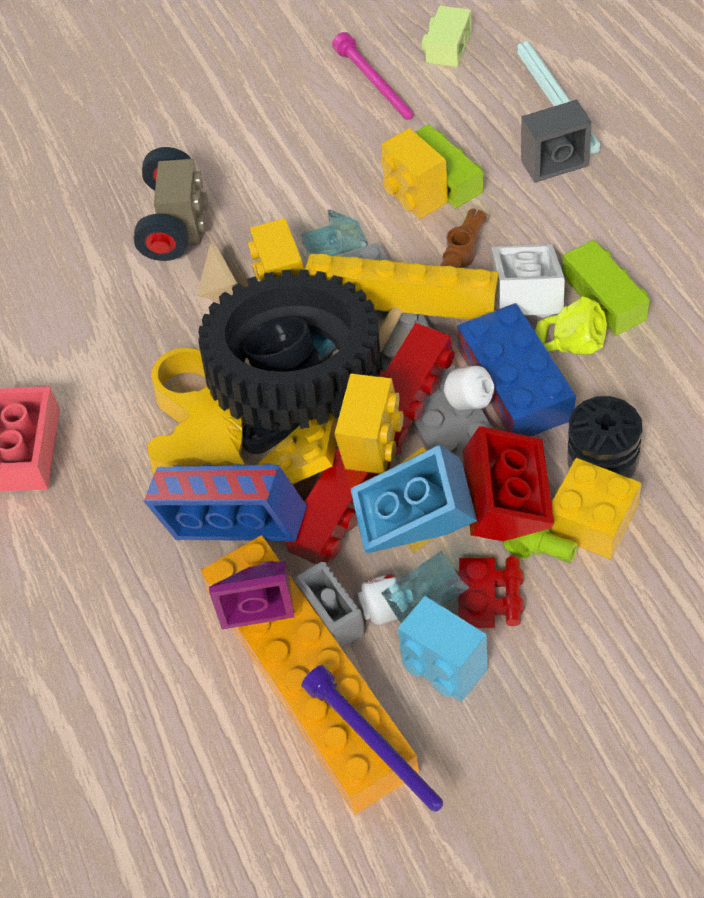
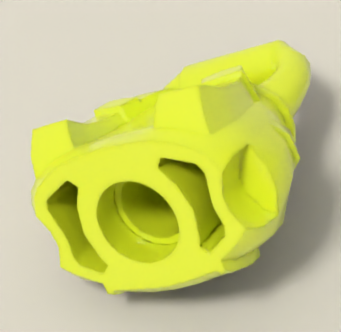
[535,296,607,355]

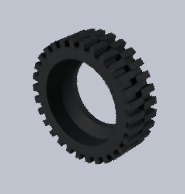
[198,269,381,430]

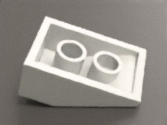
[491,244,564,318]

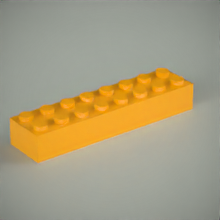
[200,535,419,815]

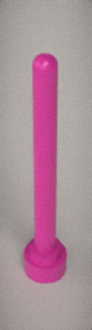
[332,32,413,120]

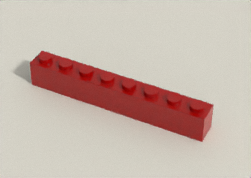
[285,322,455,565]

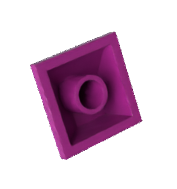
[209,561,295,630]

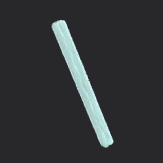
[517,41,601,156]

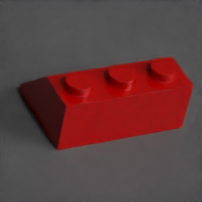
[462,426,554,542]

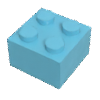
[398,596,488,702]

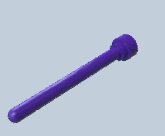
[301,665,443,812]

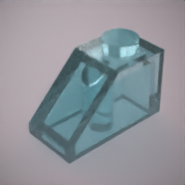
[381,551,469,623]

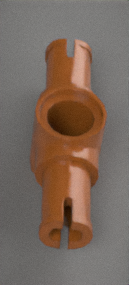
[440,208,487,268]

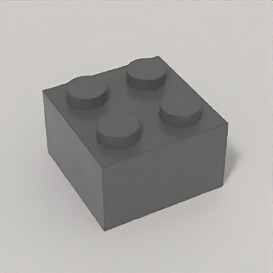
[521,99,591,183]

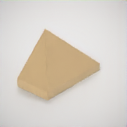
[197,243,237,302]

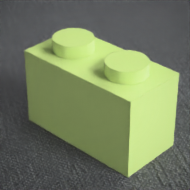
[422,6,472,67]

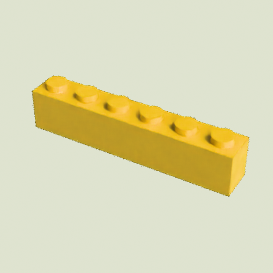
[304,254,499,320]

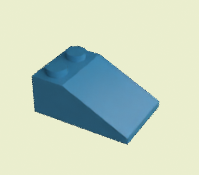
[351,445,477,553]

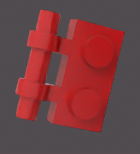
[458,556,524,628]

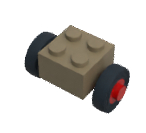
[133,147,208,261]

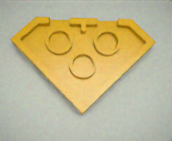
[257,413,339,484]

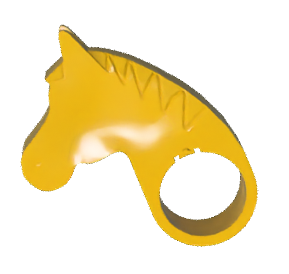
[147,348,244,474]

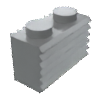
[294,562,365,648]

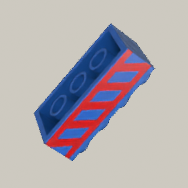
[457,303,576,437]
[144,464,307,541]

